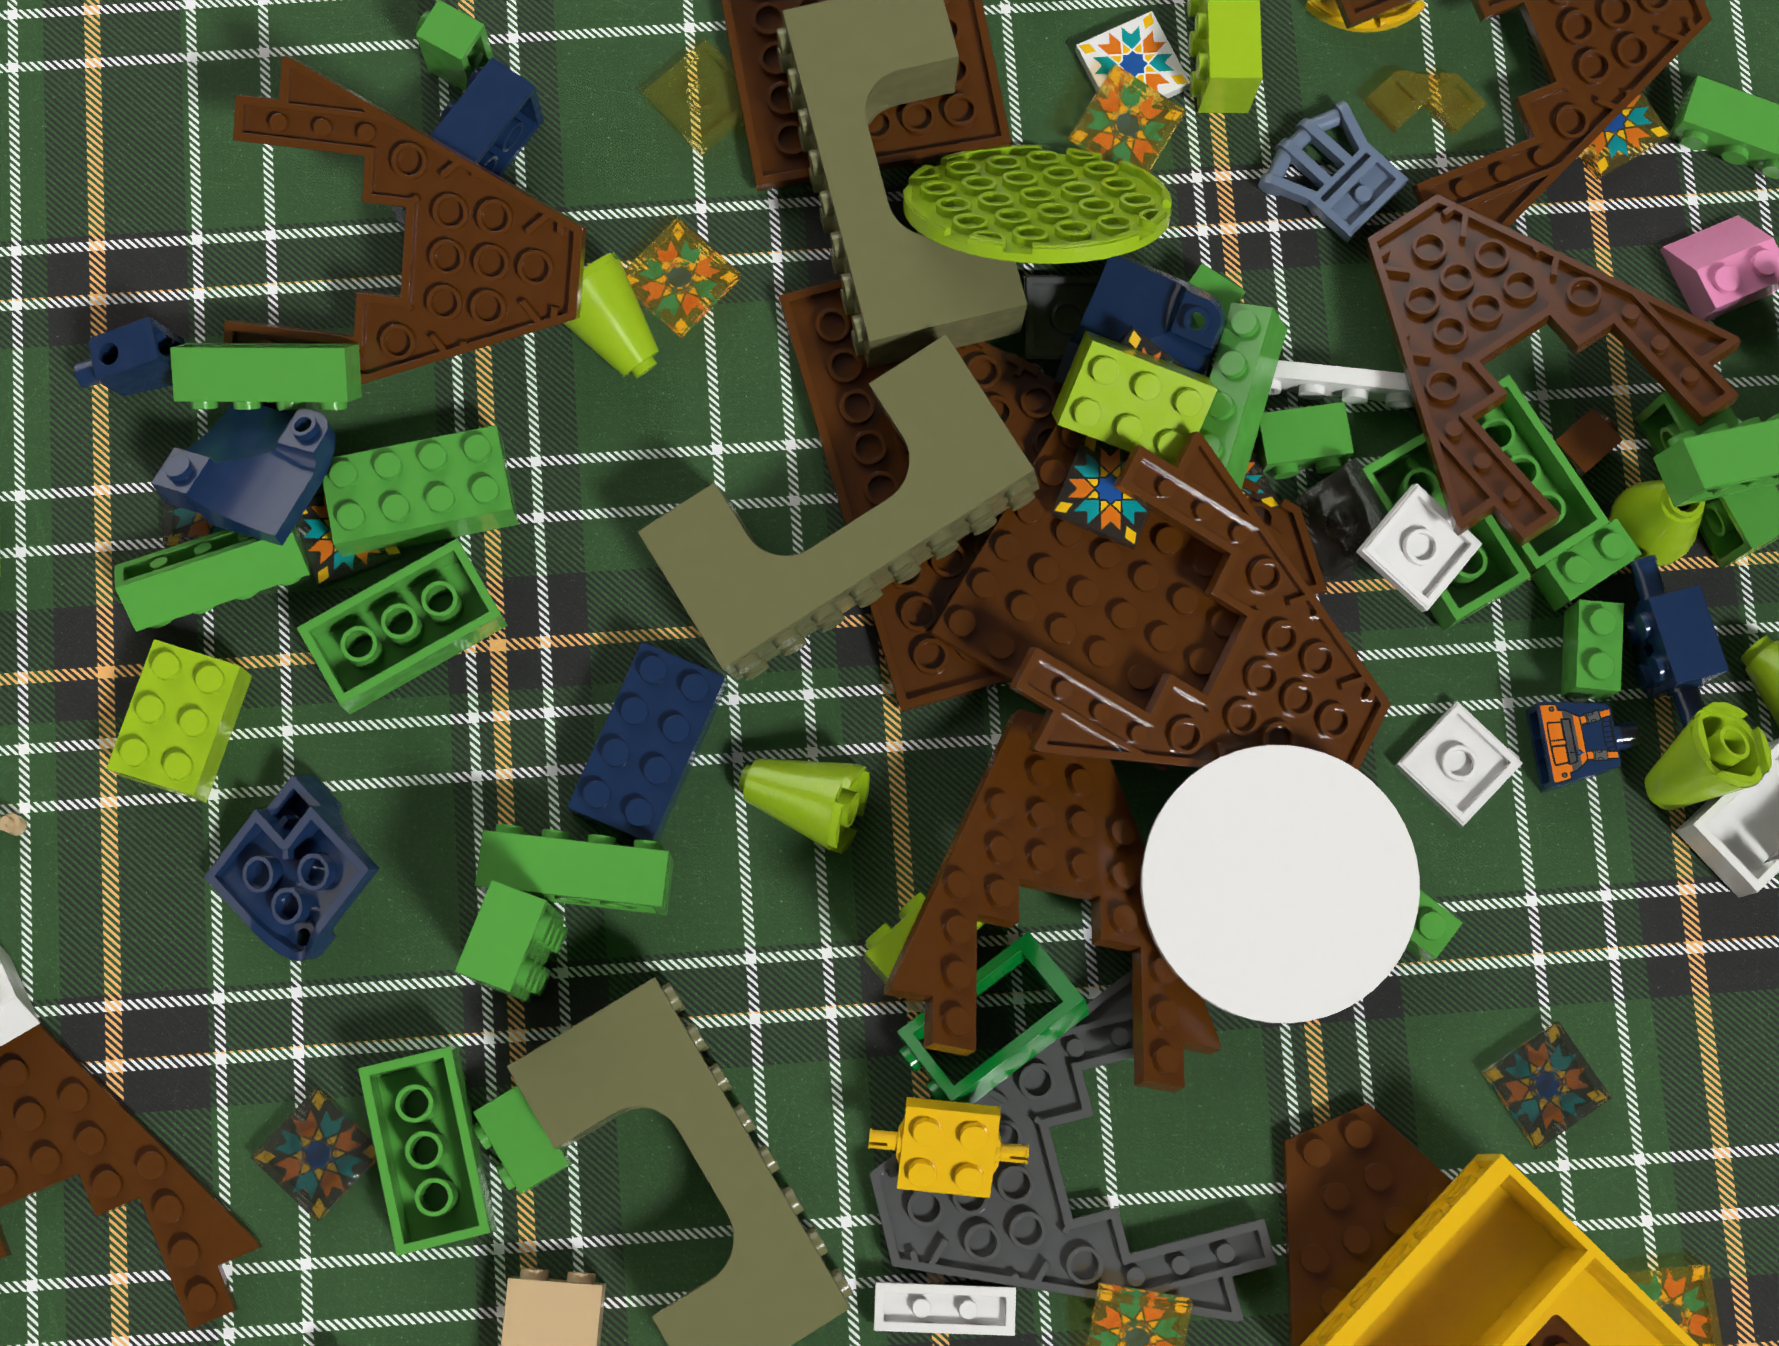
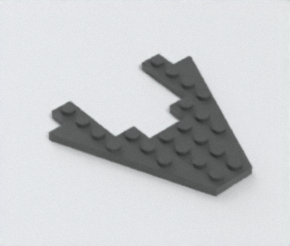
[869,969,1277,1322]

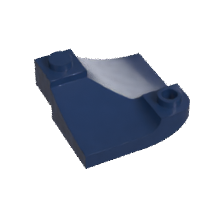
[1054,255,1225,384]
[151,403,335,546]
[204,775,380,961]

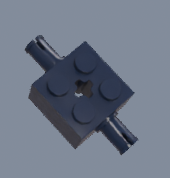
[1623,555,1729,730]

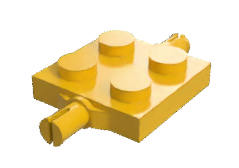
[868,1097,1029,1198]

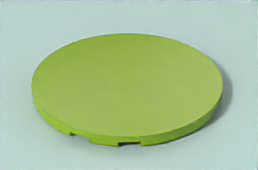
[903,145,1172,264]

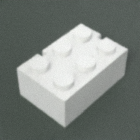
[1675,738,1779,898]

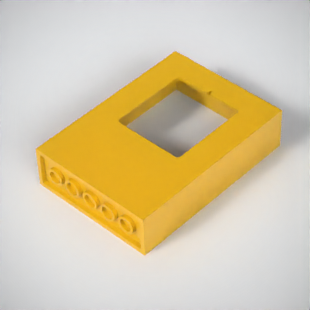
[1300,1154,1699,1346]

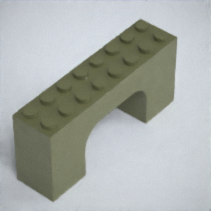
[776,0,1027,369]
[638,335,1039,681]
[507,977,853,1346]

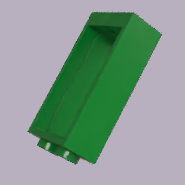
[897,931,1090,1104]

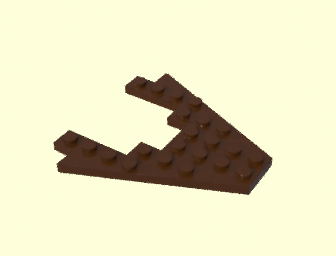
[1335,0,1712,228]
[223,56,587,410]
[1366,194,1741,547]
[1009,432,1391,770]
[884,709,1221,1093]
[0,1022,263,1329]
[1282,1103,1589,1346]

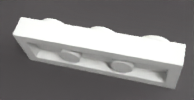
[873,1282,1016,1336]

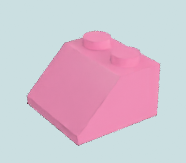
[1660,215,1779,321]

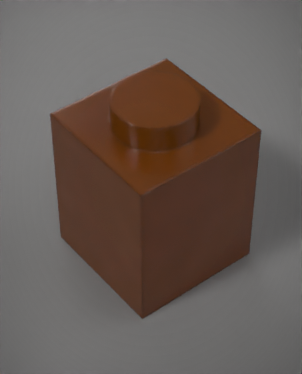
[1555,408,1623,478]

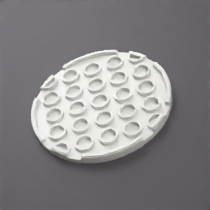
[1140,745,1420,1024]

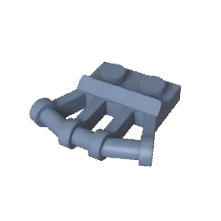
[1258,100,1408,243]

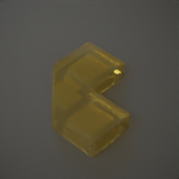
[1364,70,1487,136]

